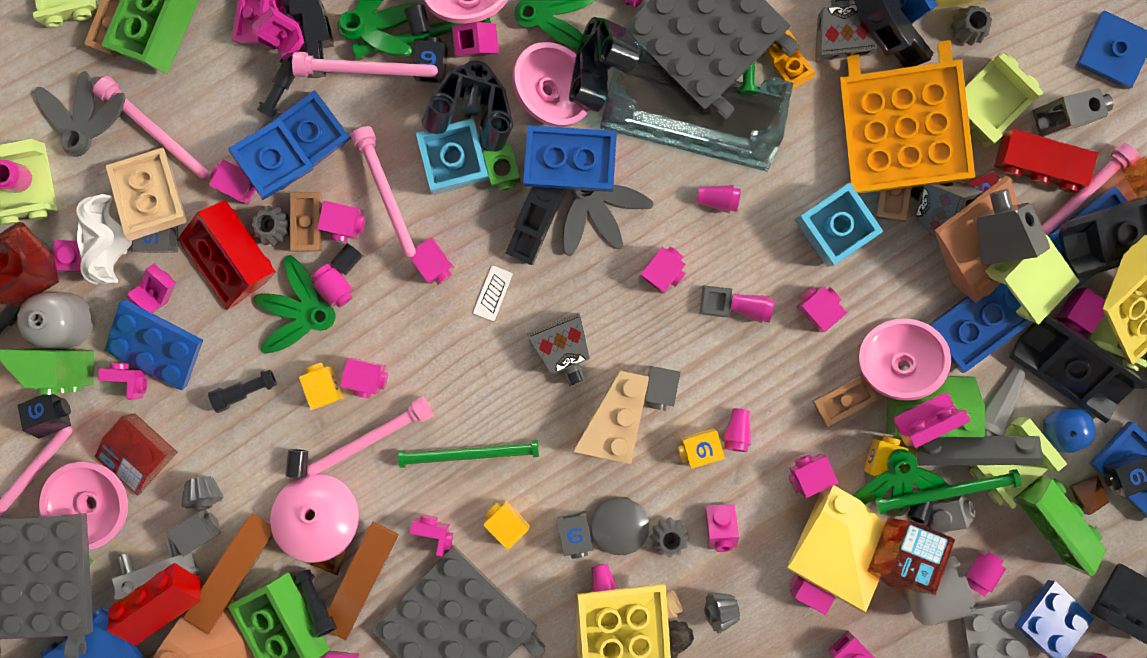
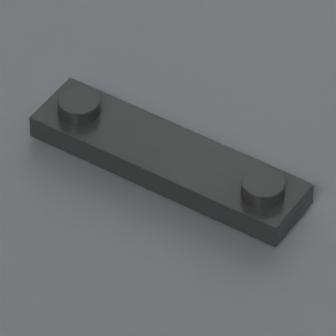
[916,436,1043,466]

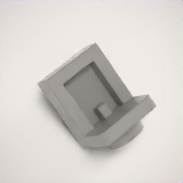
[929,495,975,534]

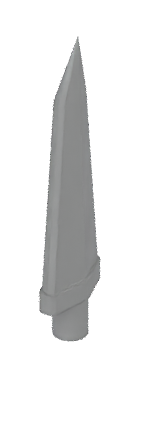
[985,363,1026,436]

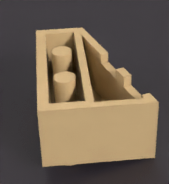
[573,370,649,464]

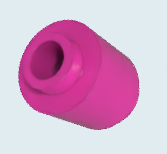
[0,160,32,193]
[311,263,353,308]
[965,551,1006,597]

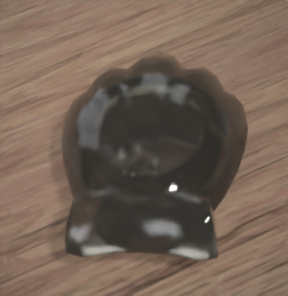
[668,620,694,658]

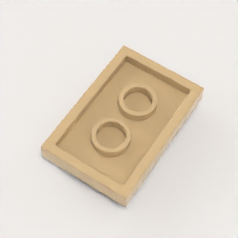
[106,148,187,242]

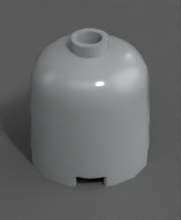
[17,292,93,349]
[899,556,977,626]

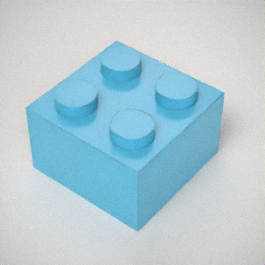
[416,119,490,195]
[794,183,884,267]

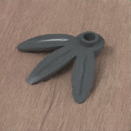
[34,71,126,157]
[563,185,654,256]

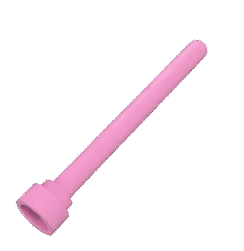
[292,52,438,77]
[92,76,209,179]
[350,126,416,257]
[1041,142,1140,235]
[307,396,434,476]
[0,426,72,517]

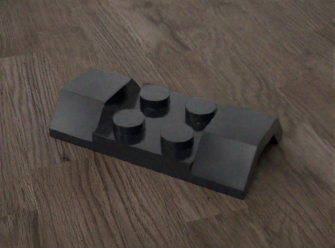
[1058,196,1147,279]
[1009,315,1147,423]

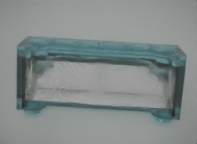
[600,41,793,172]

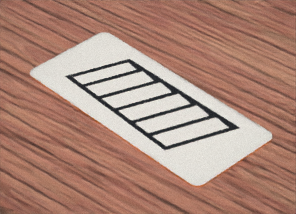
[473,266,513,321]

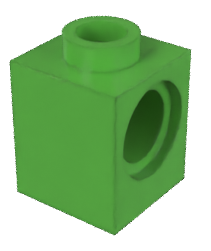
[483,144,521,191]

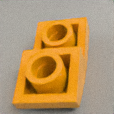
[765,29,815,91]

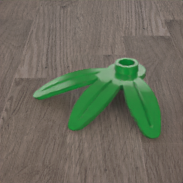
[337,0,419,56]
[514,0,596,50]
[254,255,336,354]
[852,449,949,516]

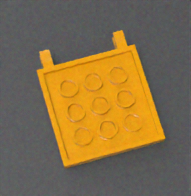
[840,40,975,194]

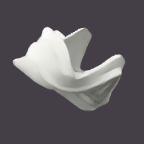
[76,194,132,285]

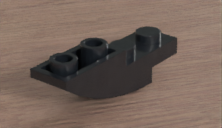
[284,0,334,78]
[854,0,934,68]
[505,187,568,265]

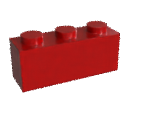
[994,129,1098,193]
[107,563,201,646]

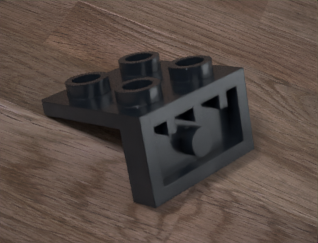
[1090,563,1147,645]

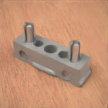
[112,538,200,600]

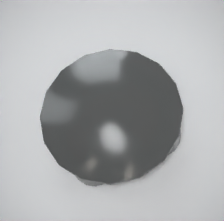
[592,497,649,556]

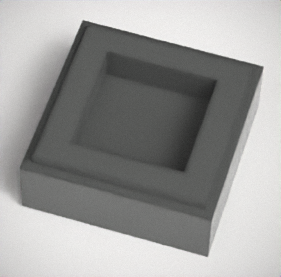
[699,285,732,318]

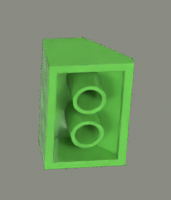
[101,0,199,74]
[0,348,94,395]
[887,376,985,437]
[1014,476,1106,577]
[228,572,330,658]

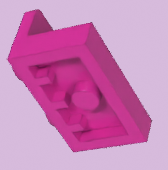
[231,0,285,49]
[893,393,971,448]

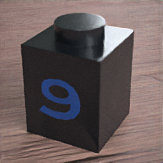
[413,37,448,83]
[17,394,71,439]
[1103,453,1147,497]

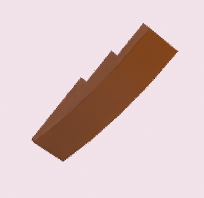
[183,513,273,634]
[327,521,399,641]

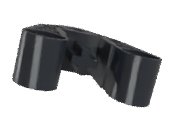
[569,17,640,112]
[422,60,513,152]

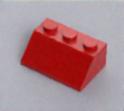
[177,200,276,310]

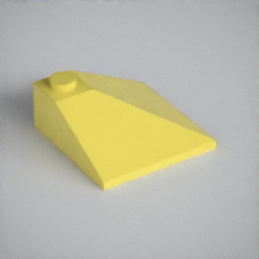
[1103,235,1147,365]
[786,485,898,613]
[576,584,671,658]

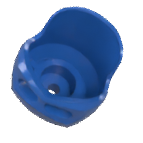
[1042,408,1096,453]

